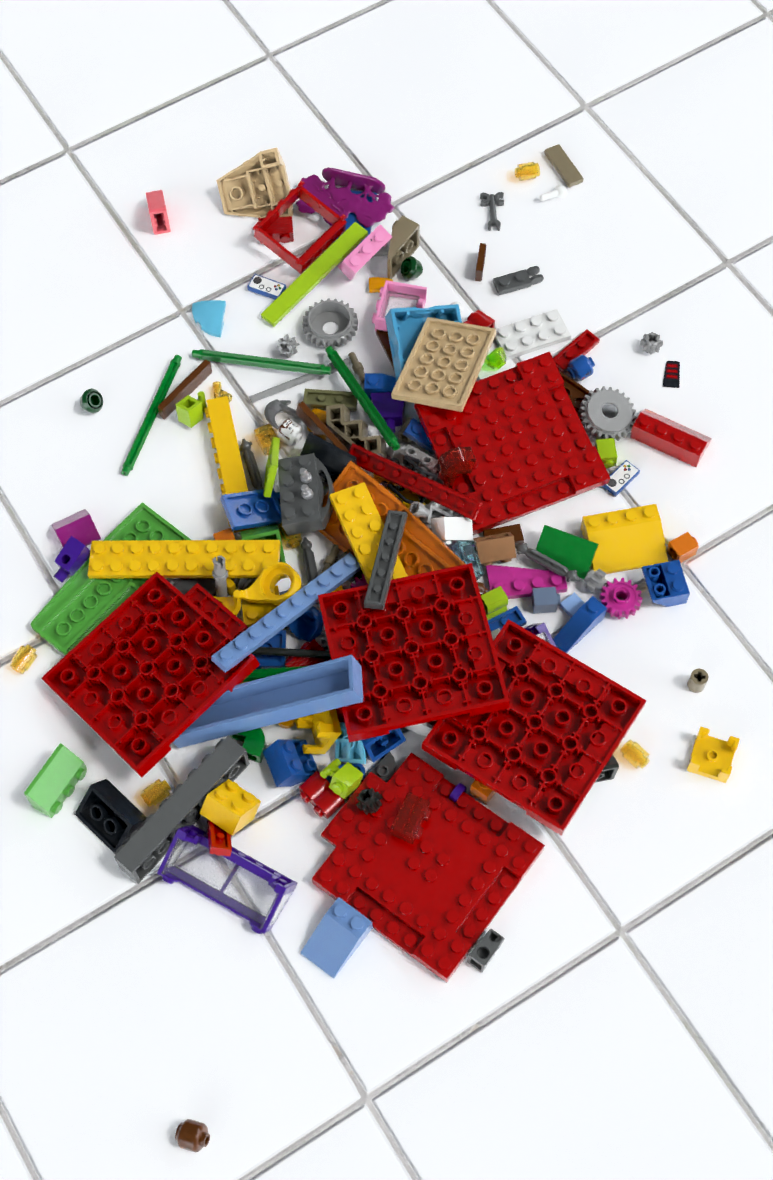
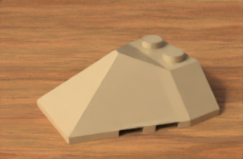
[216,147,293,218]

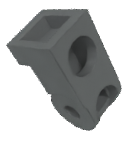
[467,928,505,973]

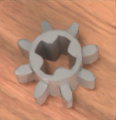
[640,332,663,355]
[276,334,300,358]
[584,569,608,593]

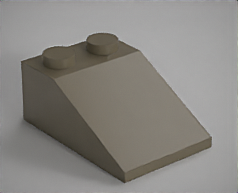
[387,215,420,279]

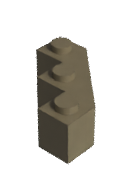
[326,404,387,458]

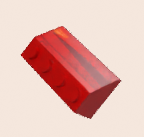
[630,409,712,468]

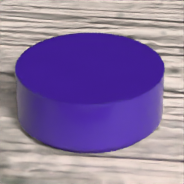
[449,783,467,803]

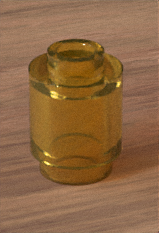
[514,162,540,181]
[278,522,303,549]
[10,644,38,675]
[620,739,650,769]
[140,779,171,808]

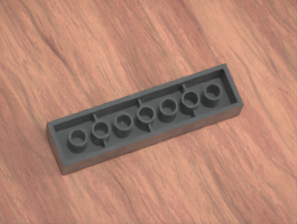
[114,735,250,884]

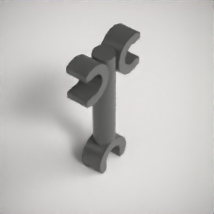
[480,192,504,231]

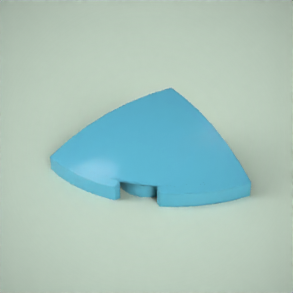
[192,300,226,338]
[335,722,366,764]

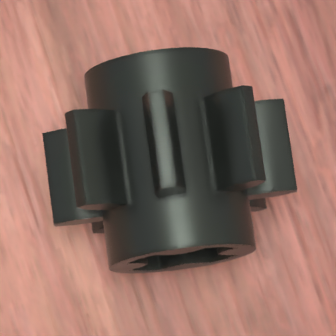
[356,788,382,815]

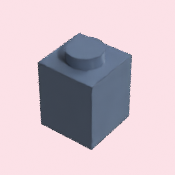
[531,587,561,614]

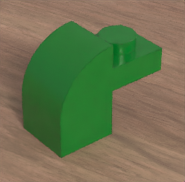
[230,728,266,763]

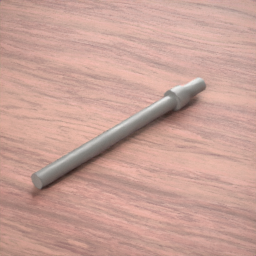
[249,358,350,403]

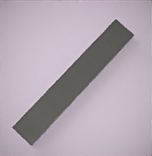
[364,510,407,610]

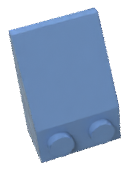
[300,897,373,979]

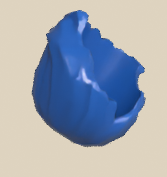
[287,606,324,642]

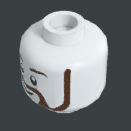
[275,418,303,446]

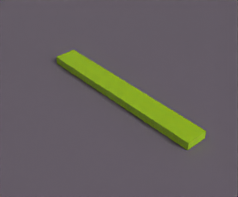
[261,222,368,327]

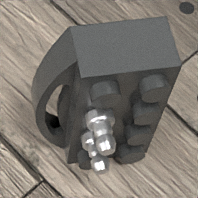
[278,453,335,536]

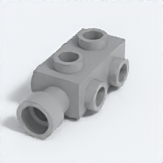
[386,444,440,477]
[409,501,456,531]

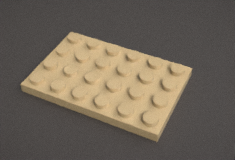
[391,317,496,412]

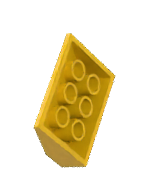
[580,504,668,574]

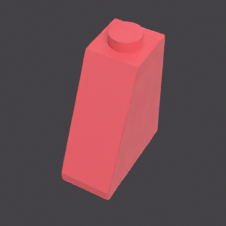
[146,190,171,235]

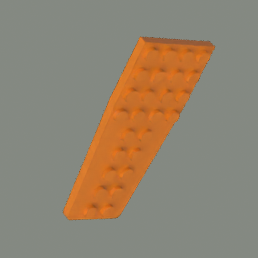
[318,461,465,576]

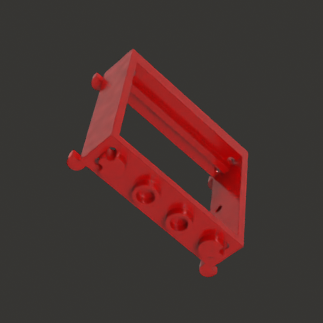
[253,181,347,274]

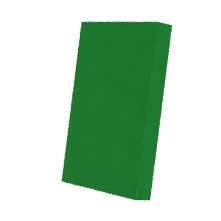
[532,525,599,579]

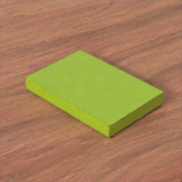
[263,437,280,498]

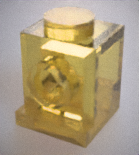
[254,423,281,456]

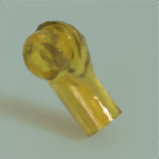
[212,381,232,403]

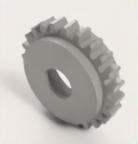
[302,298,358,349]
[578,386,637,441]

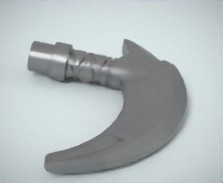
[264,399,301,429]

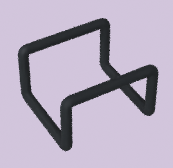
[387,455,438,504]

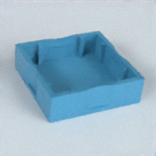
[385,304,462,382]

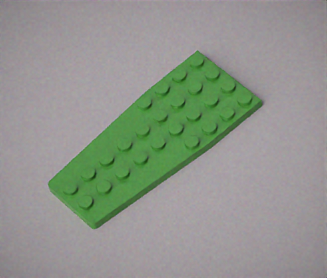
[31,502,191,656]

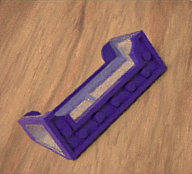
[157,825,298,934]

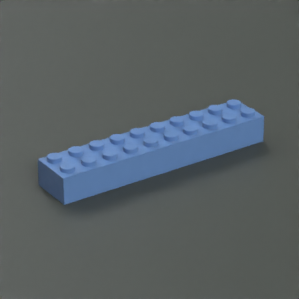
[172,655,363,748]

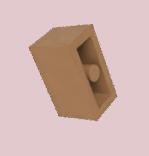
[473,532,517,566]

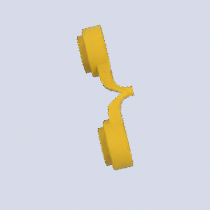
[213,562,301,616]

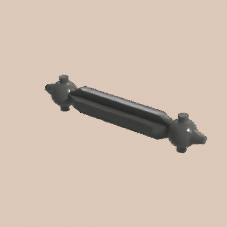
[239,438,264,490]
[301,537,319,605]
[515,543,581,582]

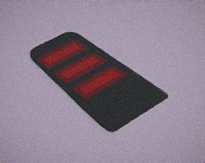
[663,361,680,388]

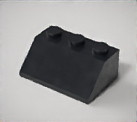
[300,433,357,483]
[75,778,147,855]

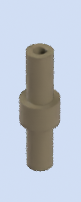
[348,352,365,384]
[321,544,340,574]

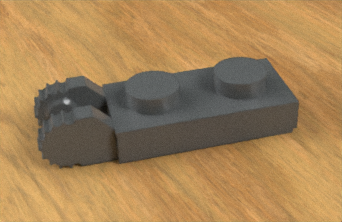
[493,266,544,295]

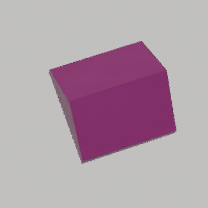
[51,509,101,547]

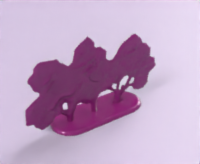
[296,167,395,227]

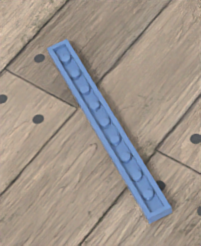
[211,553,361,673]

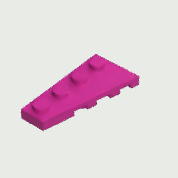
[486,565,568,599]

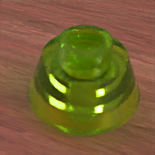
[484,347,507,370]

